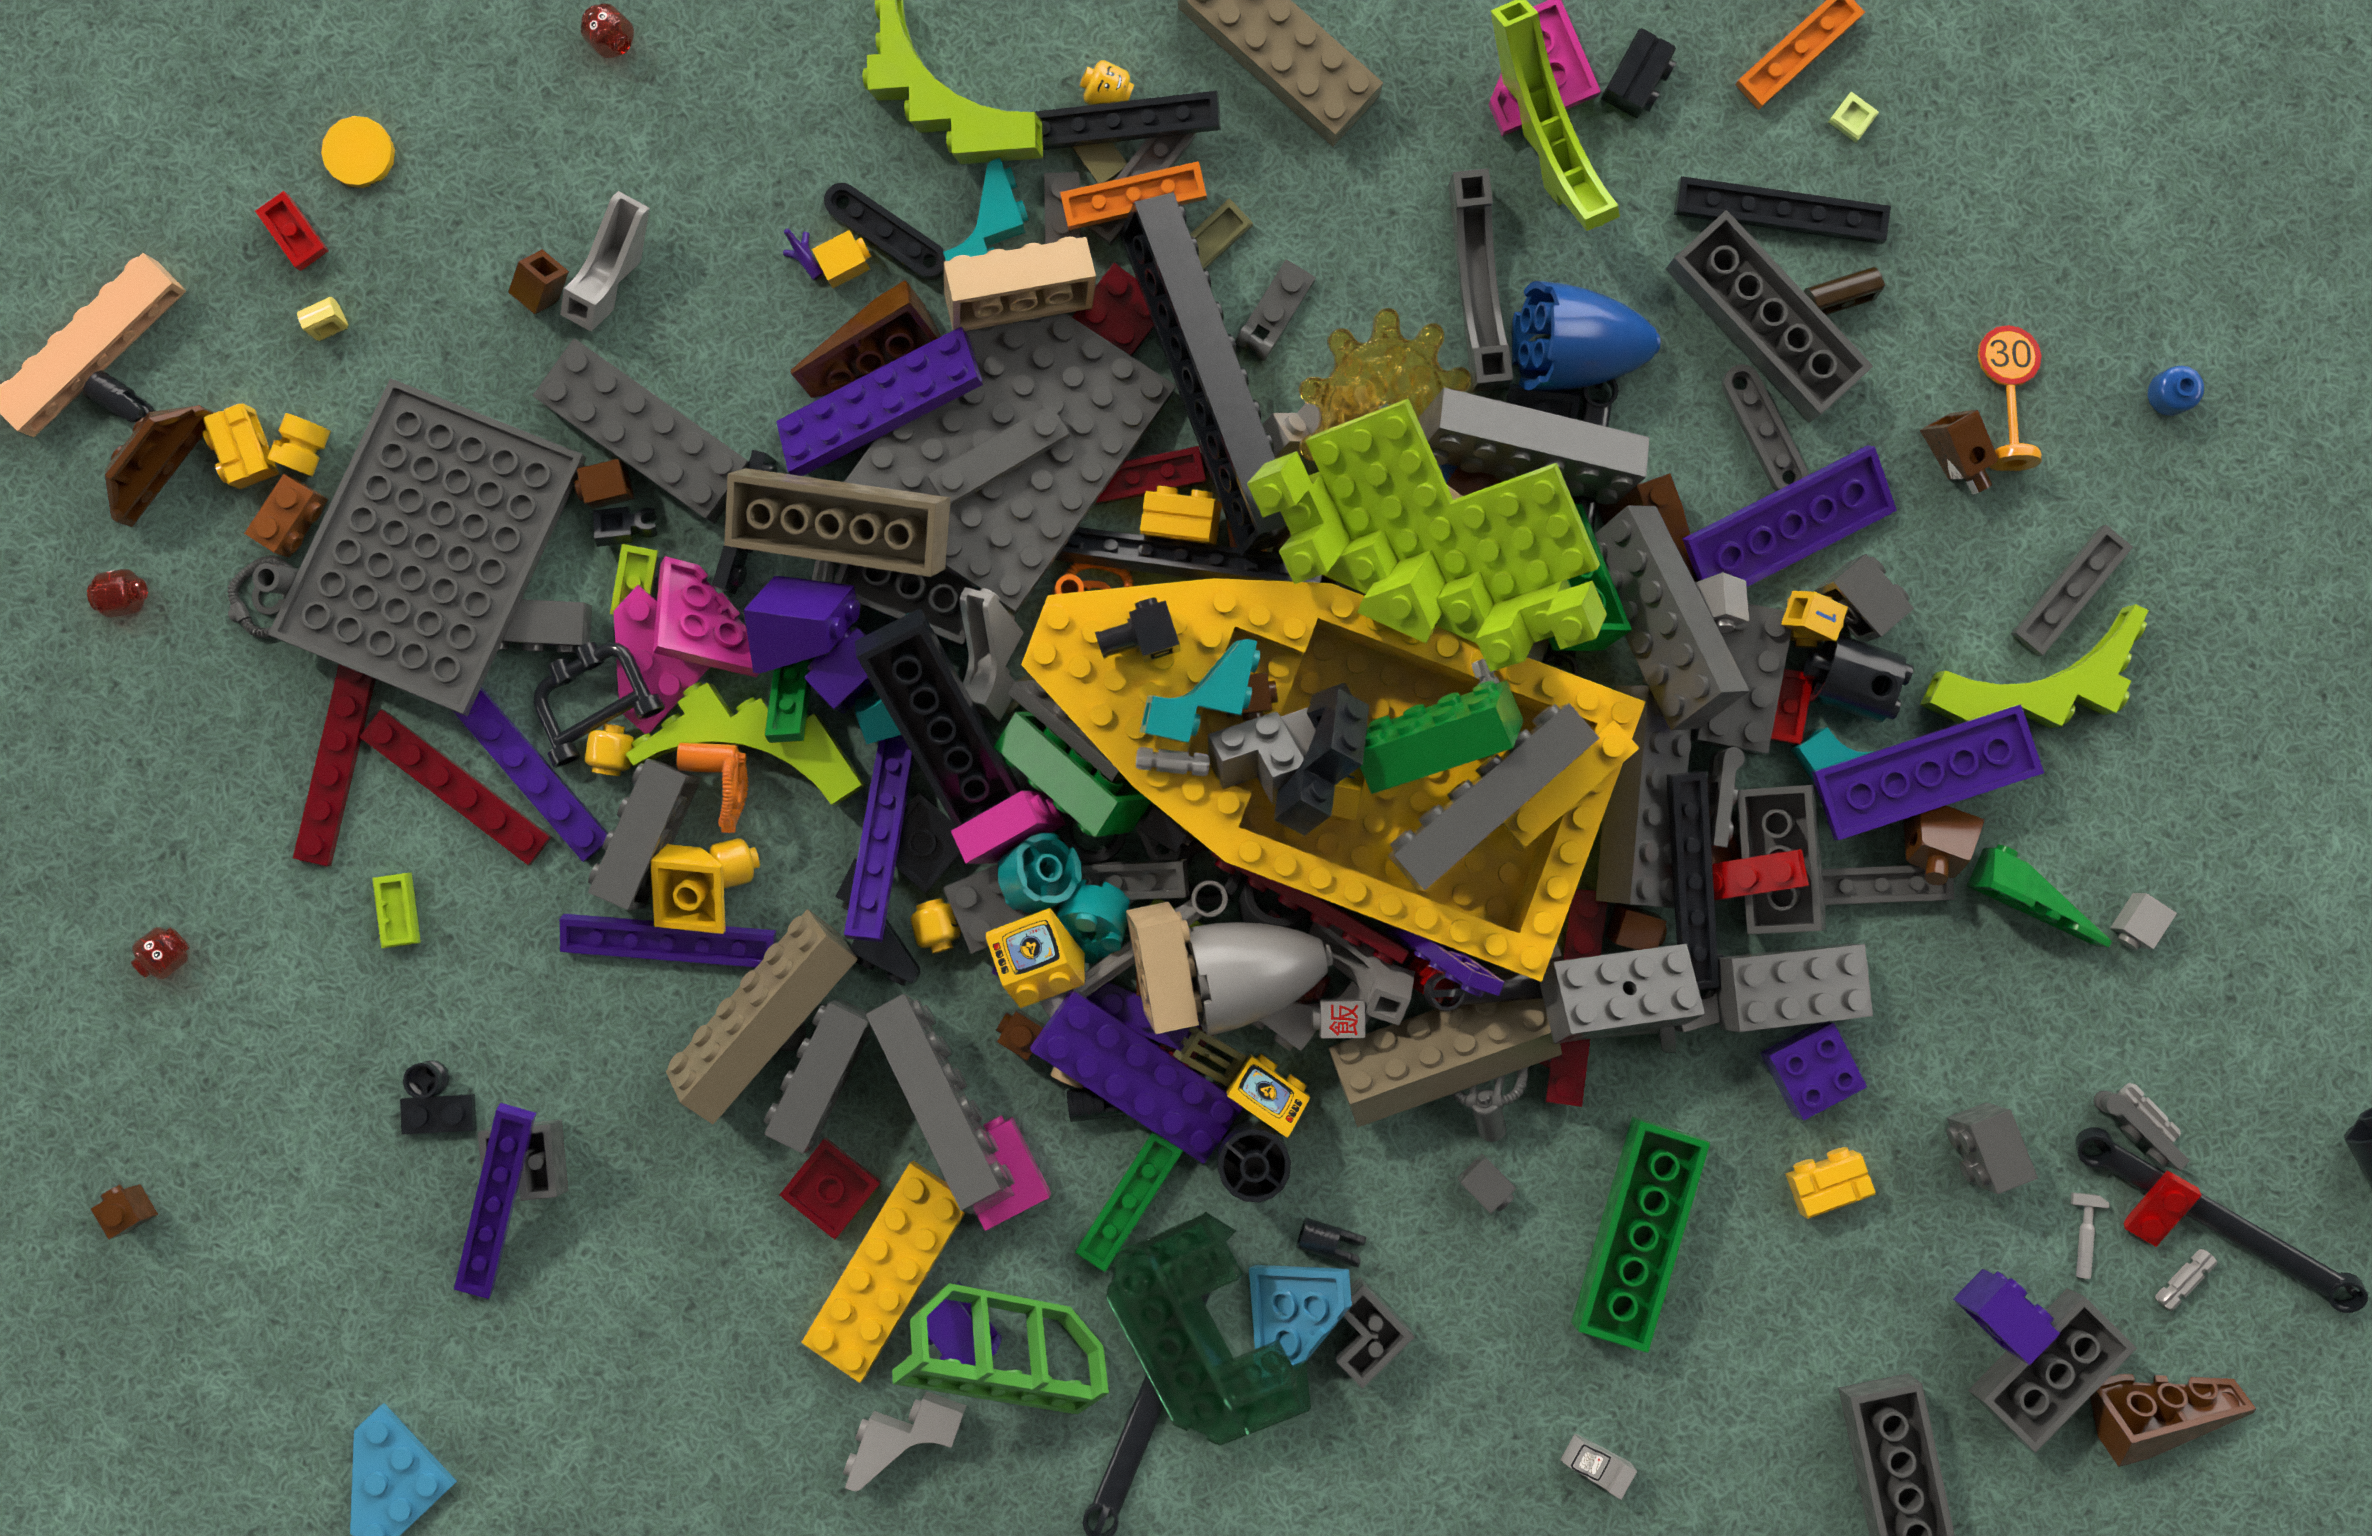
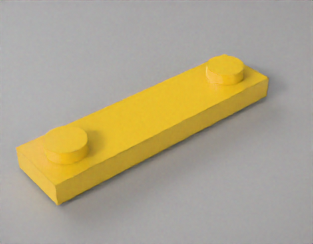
[1503,720,1639,847]

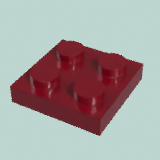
[1072,263,1154,356]
[779,1137,882,1240]

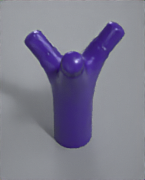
[783,228,824,281]

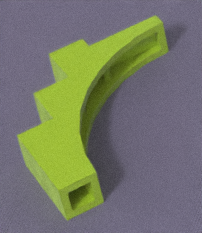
[862,0,1043,164]
[1490,0,1620,231]
[1920,604,2149,728]
[626,682,866,805]

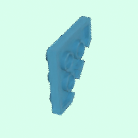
[1249,1265,1352,1378]
[350,1403,457,1536]

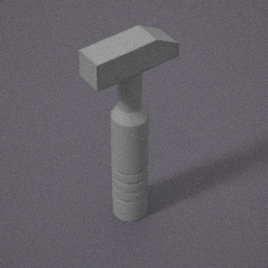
[2071,1192,2109,1279]

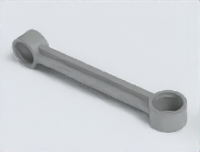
[1040,881,1228,1018]

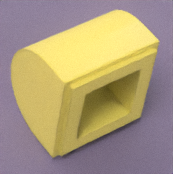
[297,297,349,341]

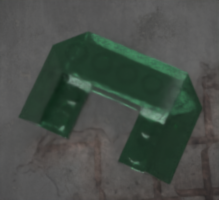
[1106,1212,1311,1446]

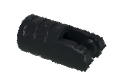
[83,370,156,423]
[1067,1088,1128,1122]
[1296,1217,1366,1268]

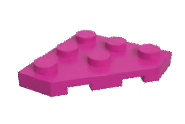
[1488,0,1601,136]
[653,556,759,678]
[613,585,710,734]

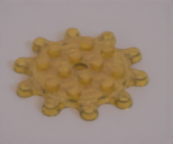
[1299,308,1471,461]

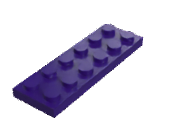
[776,326,983,476]
[1682,445,1897,587]
[1811,704,2044,840]
[1030,989,1243,1164]

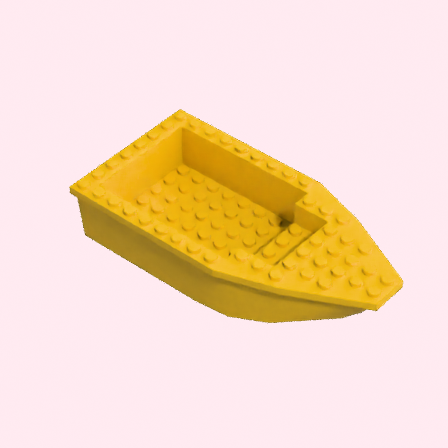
[1021,578,1646,982]

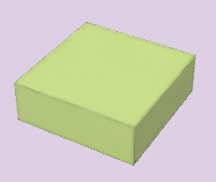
[1828,92,1879,143]

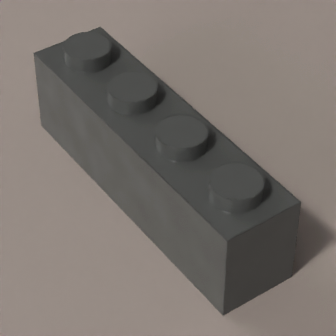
[498,599,592,654]

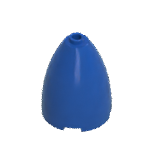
[1512,281,1661,391]

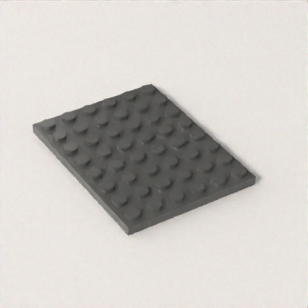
[844,313,1176,615]
[268,378,586,716]

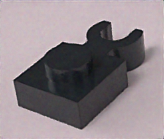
[593,506,658,547]

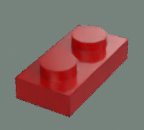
[255,191,329,271]
[1771,669,1813,745]
[2123,1170,2202,1247]

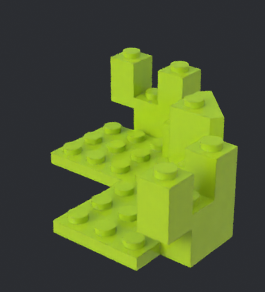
[1247,398,1607,672]

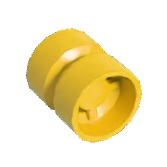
[267,413,331,477]

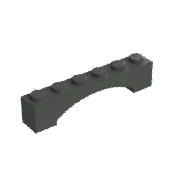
[1448,168,1513,392]

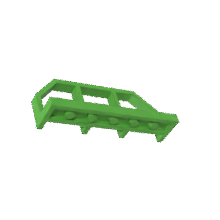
[892,1283,1109,1414]

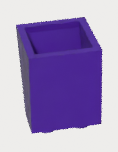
[744,575,860,674]

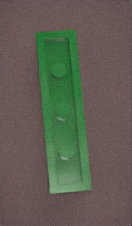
[1075,1131,1183,1272]

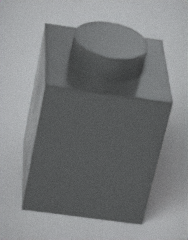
[1457,1153,1516,1214]

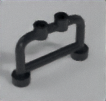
[533,642,665,768]

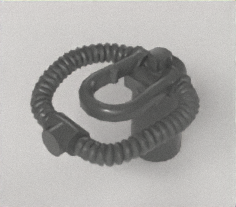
[227,555,299,639]
[1451,1067,1528,1142]

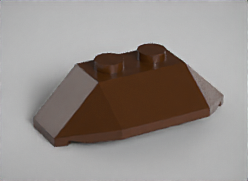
[105,405,214,527]

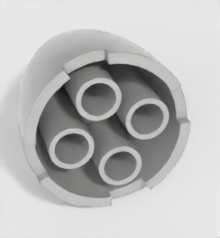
[1185,922,1333,1036]

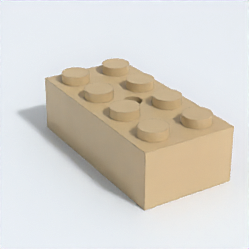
[944,237,1096,331]

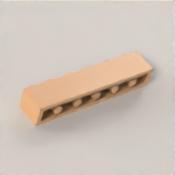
[0,253,186,437]

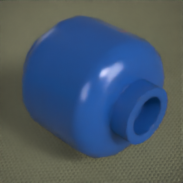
[2147,365,2204,416]

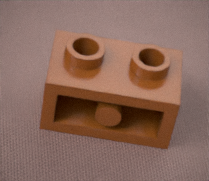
[244,474,328,558]

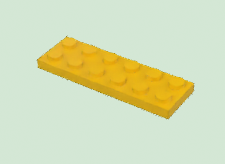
[801,1161,966,1383]

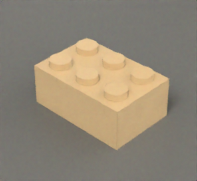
[1126,902,1203,1034]

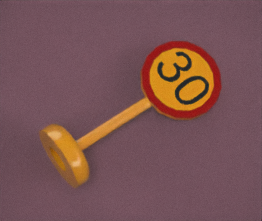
[1977,325,2042,471]

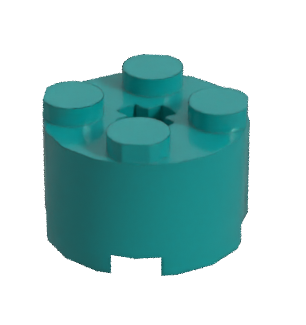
[998,833,1082,913]
[1056,879,1130,964]

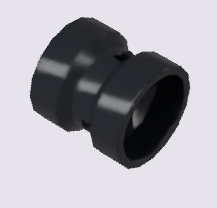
[403,1060,449,1099]

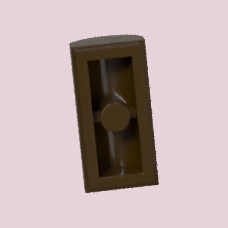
[1804,267,1885,315]

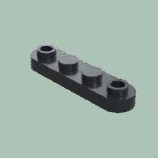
[824,183,946,280]

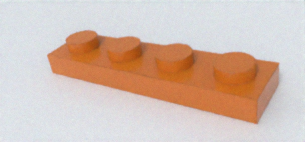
[1735,0,1865,110]
[1060,161,1207,230]

